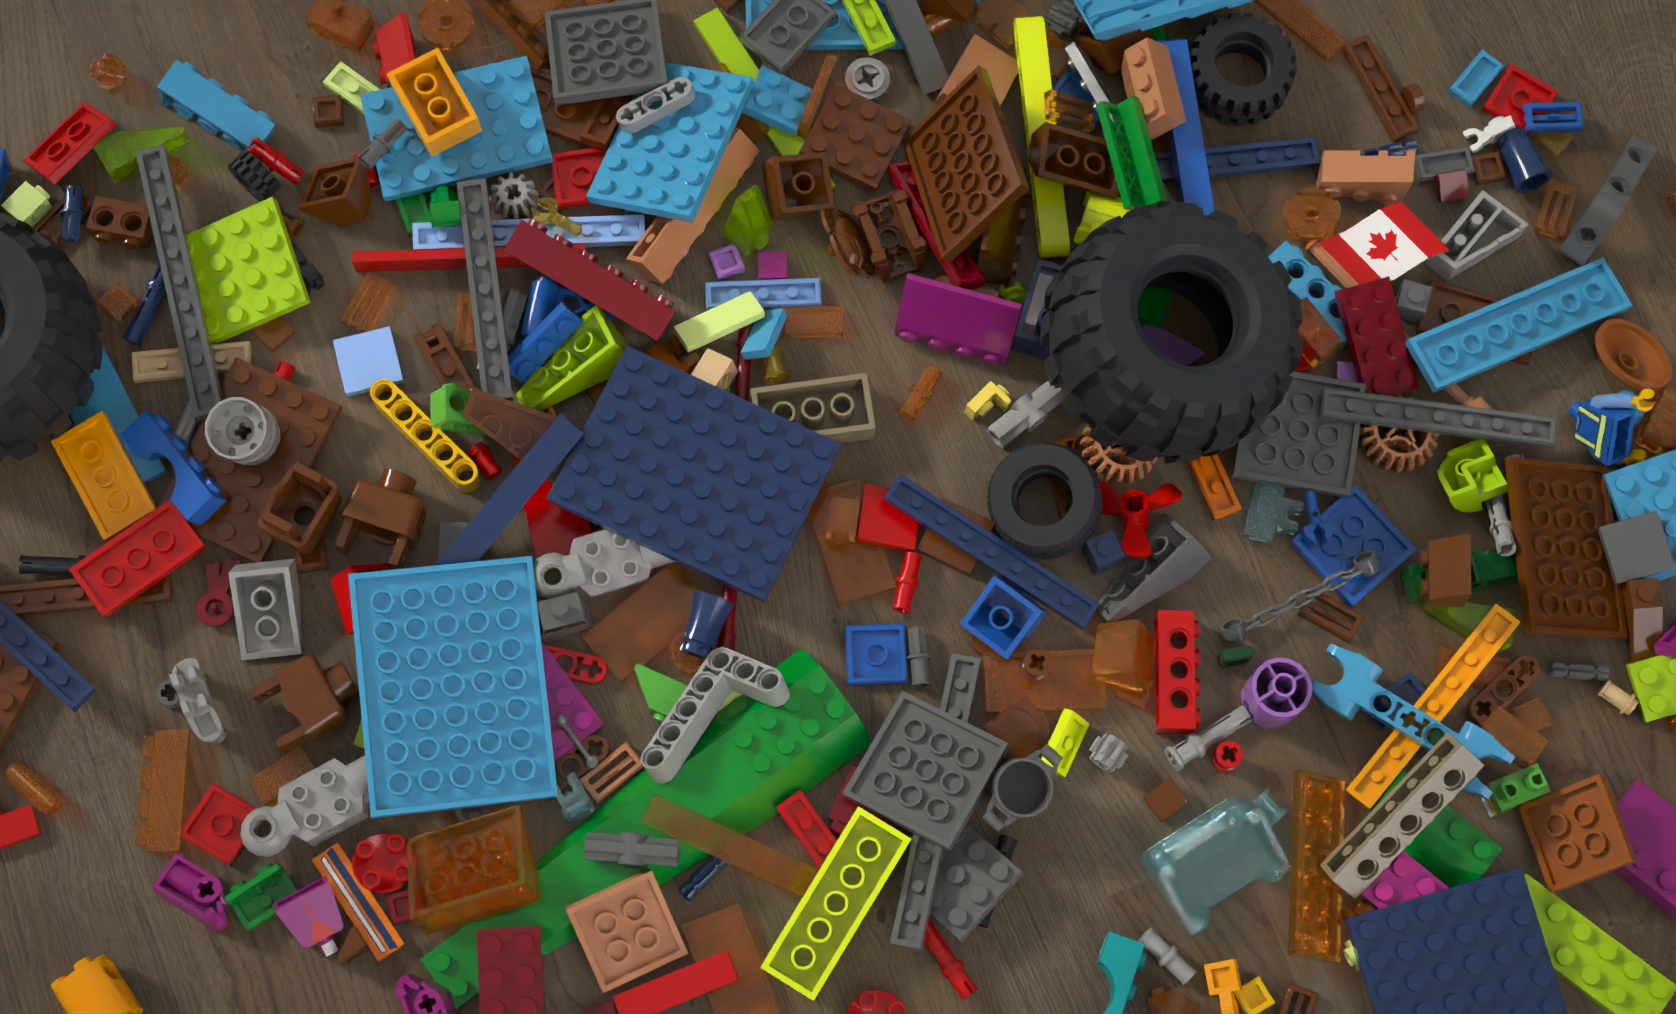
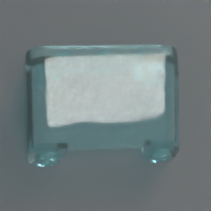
[1140,796,1292,934]

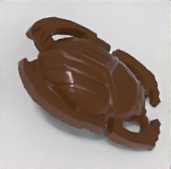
[820,208,876,279]

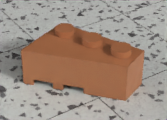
[1316,150,1416,206]

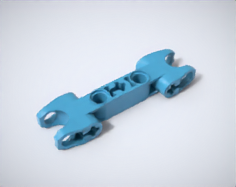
[1310,643,1515,800]

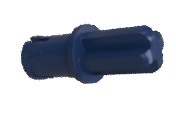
[60,185,84,244]

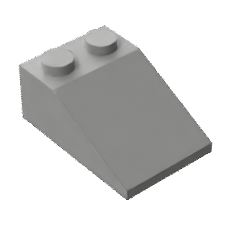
[228,559,303,660]

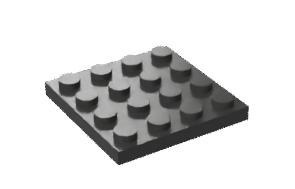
[545,0,668,105]
[1232,371,1366,498]
[842,690,1010,852]

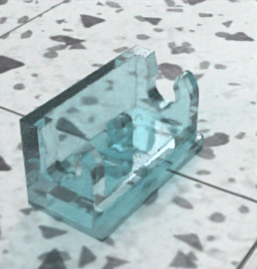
[554,772,595,826]

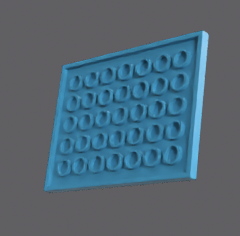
[348,556,558,819]

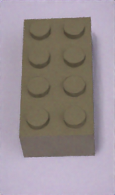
[750,373,876,443]

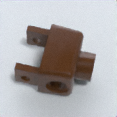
[257,461,342,554]
[334,469,427,570]
[249,655,359,753]

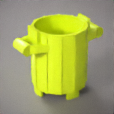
[1073,191,1129,245]

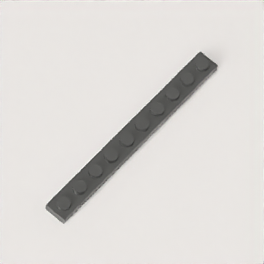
[136,144,223,421]
[890,654,982,952]

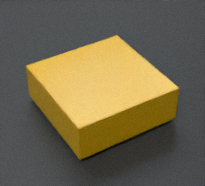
[1234,976,1275,1014]

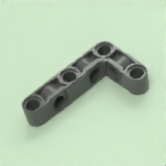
[1557,133,1659,266]

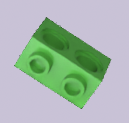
[430,383,486,437]

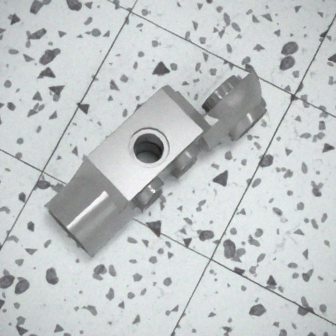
[533,529,675,600]
[240,755,369,857]

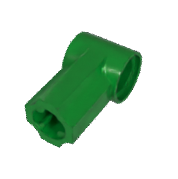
[429,185,461,228]

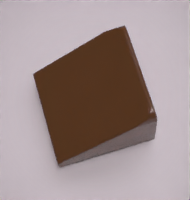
[1143,777,1188,822]
[336,926,369,966]

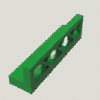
[1096,96,1168,211]

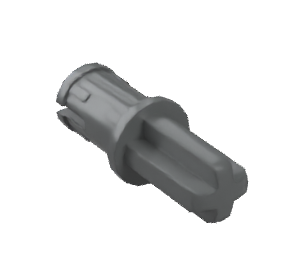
[357,119,407,170]
[907,626,931,687]

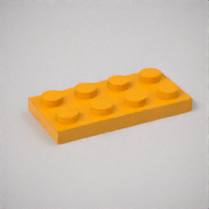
[51,411,157,542]

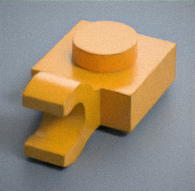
[1204,959,1243,1014]

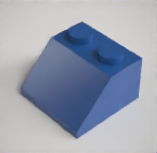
[960,576,1048,660]

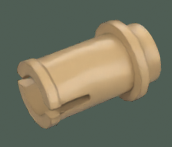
[1597,680,1639,716]

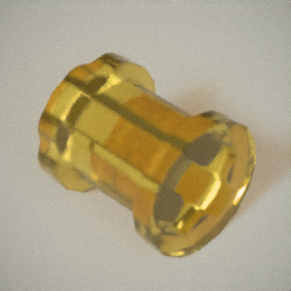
[759,346,791,383]

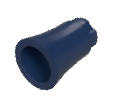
[1497,128,1553,193]
[680,591,734,660]

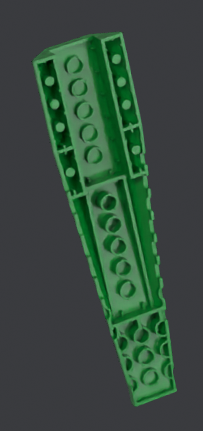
[420,648,872,1011]

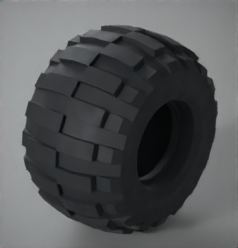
[1040,202,1303,464]
[0,212,103,461]

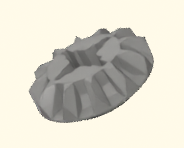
[845,57,890,100]

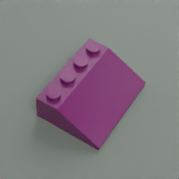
[894,273,1022,366]
[1613,778,1676,920]

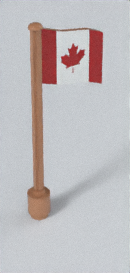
[1306,202,1493,409]

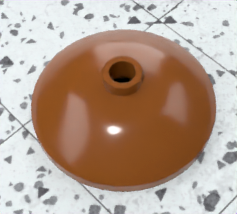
[1595,319,1672,391]

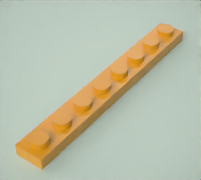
[1345,604,1520,810]

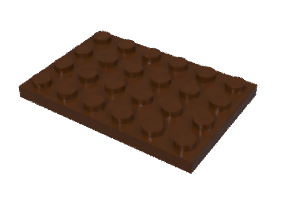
[903,65,1029,263]
[158,357,343,563]
[1505,457,1628,640]

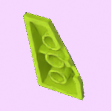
[516,305,628,410]

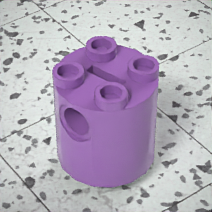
[1241,657,1312,729]

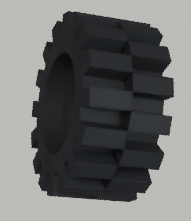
[227,150,281,202]

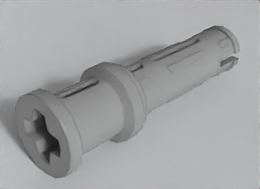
[1164,705,1252,771]

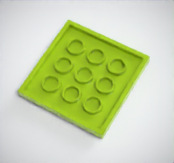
[187,197,311,344]

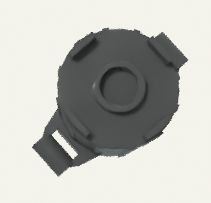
[982,744,1063,832]

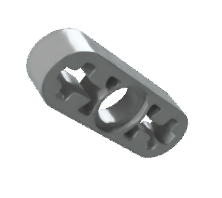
[616,77,696,133]

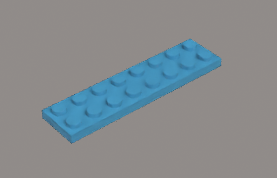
[1405,257,1632,393]

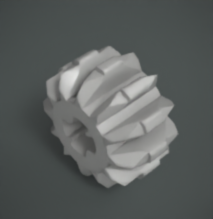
[489,172,539,219]

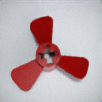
[1098,481,1182,559]

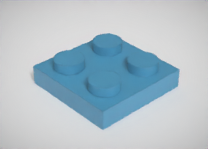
[742,65,813,137]

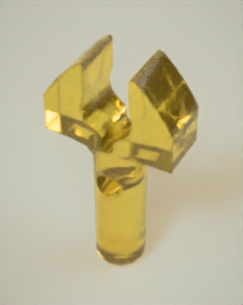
[531,197,582,236]

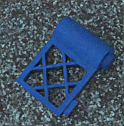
[520,277,614,340]

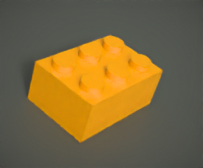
[386,48,482,157]

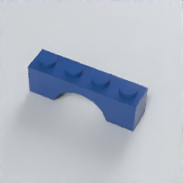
[120,411,227,525]

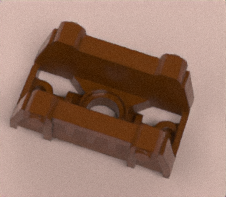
[852,189,927,283]

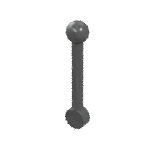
[556,714,598,768]

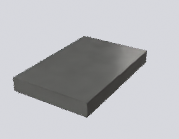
[739,0,837,74]

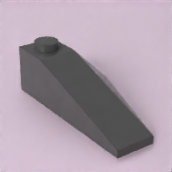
[1096,512,1212,624]

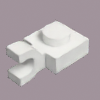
[1463,115,1516,154]

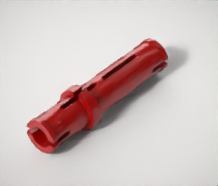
[924,919,978,1000]

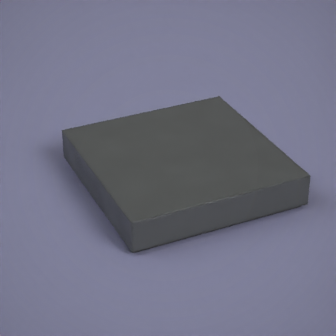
[1597,511,1675,584]

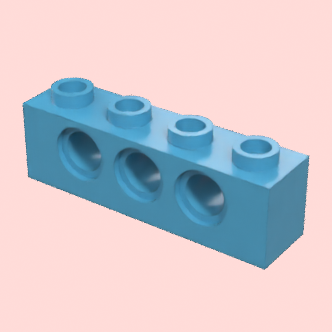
[1268,241,1348,352]

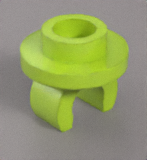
[999,281,1027,308]

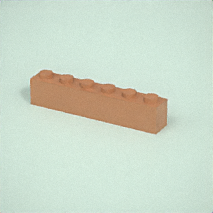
[626,128,760,284]

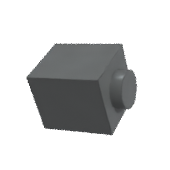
[1395,279,1432,325]

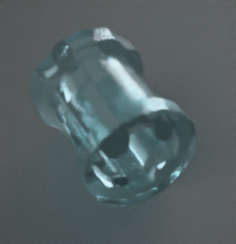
[1249,787,1290,828]

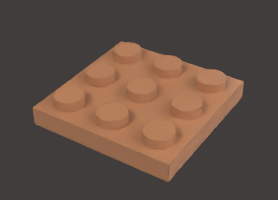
[565,868,688,993]

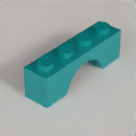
[1096,932,1147,1014]

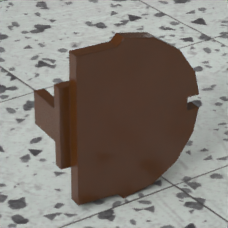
[983,696,1050,764]

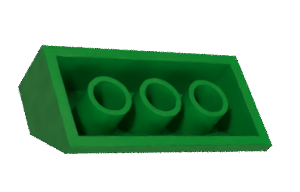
[1361,771,1503,887]

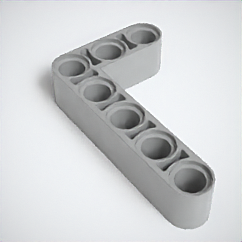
[641,647,790,784]

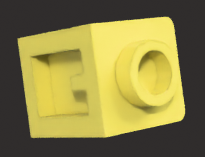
[964,381,1012,421]

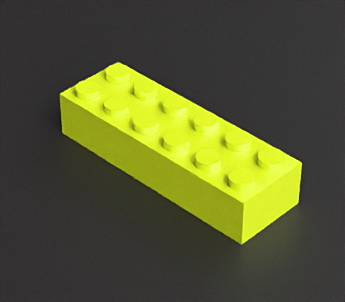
[760,806,911,1001]

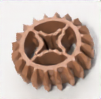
[1359,394,1440,473]
[1080,425,1158,485]

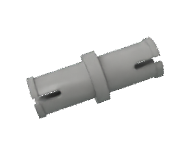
[1138,927,1196,985]

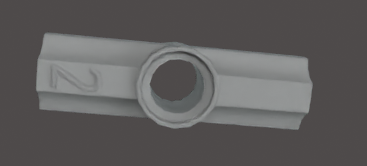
[987,381,1065,449]

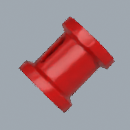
[1211,741,1243,772]

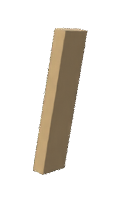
[132,341,252,383]

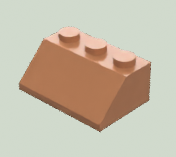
[1121,37,1186,141]

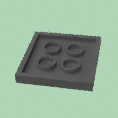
[893,824,1024,943]

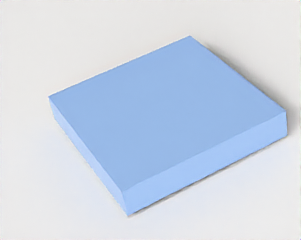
[333,326,404,397]

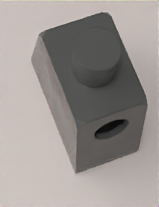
[537,592,595,643]

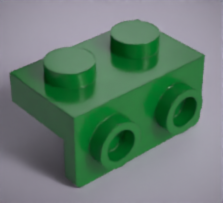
[224,863,298,932]

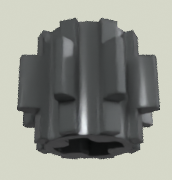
[1045,0,1081,36]

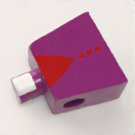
[272,876,344,957]

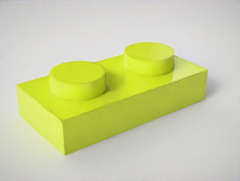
[1041,709,1090,777]

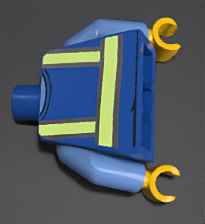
[1569,389,1655,466]

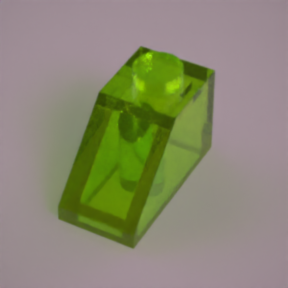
[722,184,773,255]

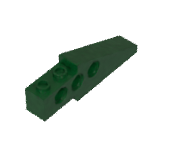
[1400,549,1519,603]

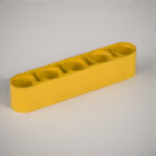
[370,379,481,493]

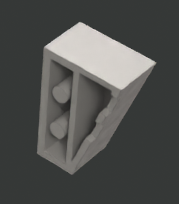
[1424,190,1529,281]

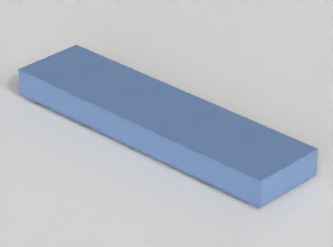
[705,278,822,311]

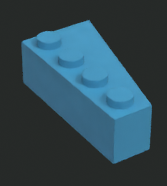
[157,60,275,158]

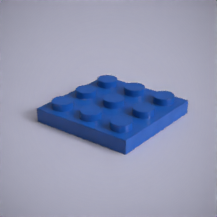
[1290,485,1417,608]

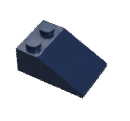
[1011,259,1063,359]

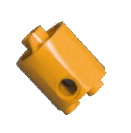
[51,954,143,1014]

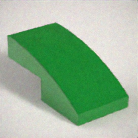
[1138,285,1172,328]

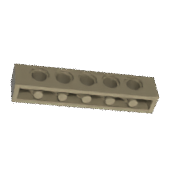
[1320,732,1485,899]

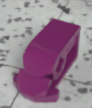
[152,853,229,932]
[395,973,457,1014]

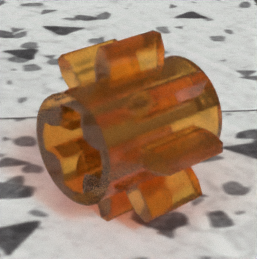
[90,53,126,91]

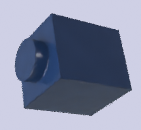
[1082,529,1125,576]

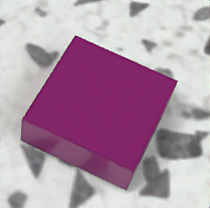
[758,251,787,280]

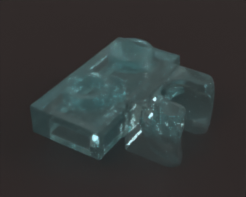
[1243,482,1304,543]

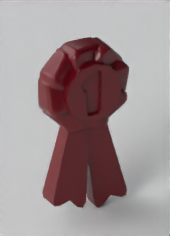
[196,557,241,627]

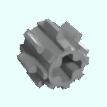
[1089,733,1128,773]

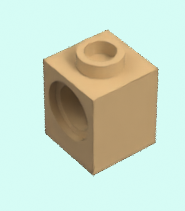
[691,348,738,391]

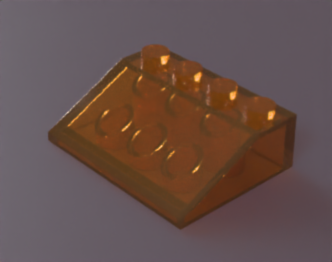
[406,804,540,935]

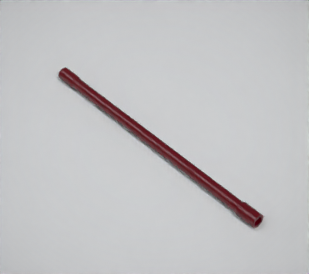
[717,322,754,651]

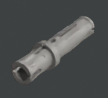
[1486,494,1516,556]

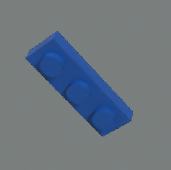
[508,302,584,384]

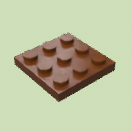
[1518,774,1637,893]

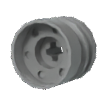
[205,397,280,465]

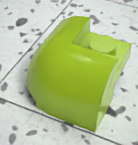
[1437,439,1508,513]

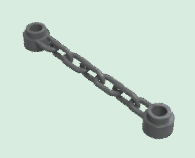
[1220,550,1380,644]

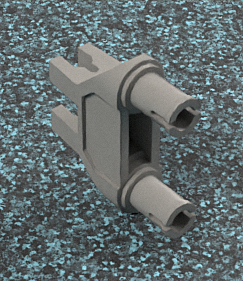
[169,658,226,744]

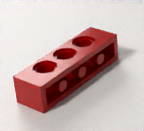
[1154,610,1201,734]

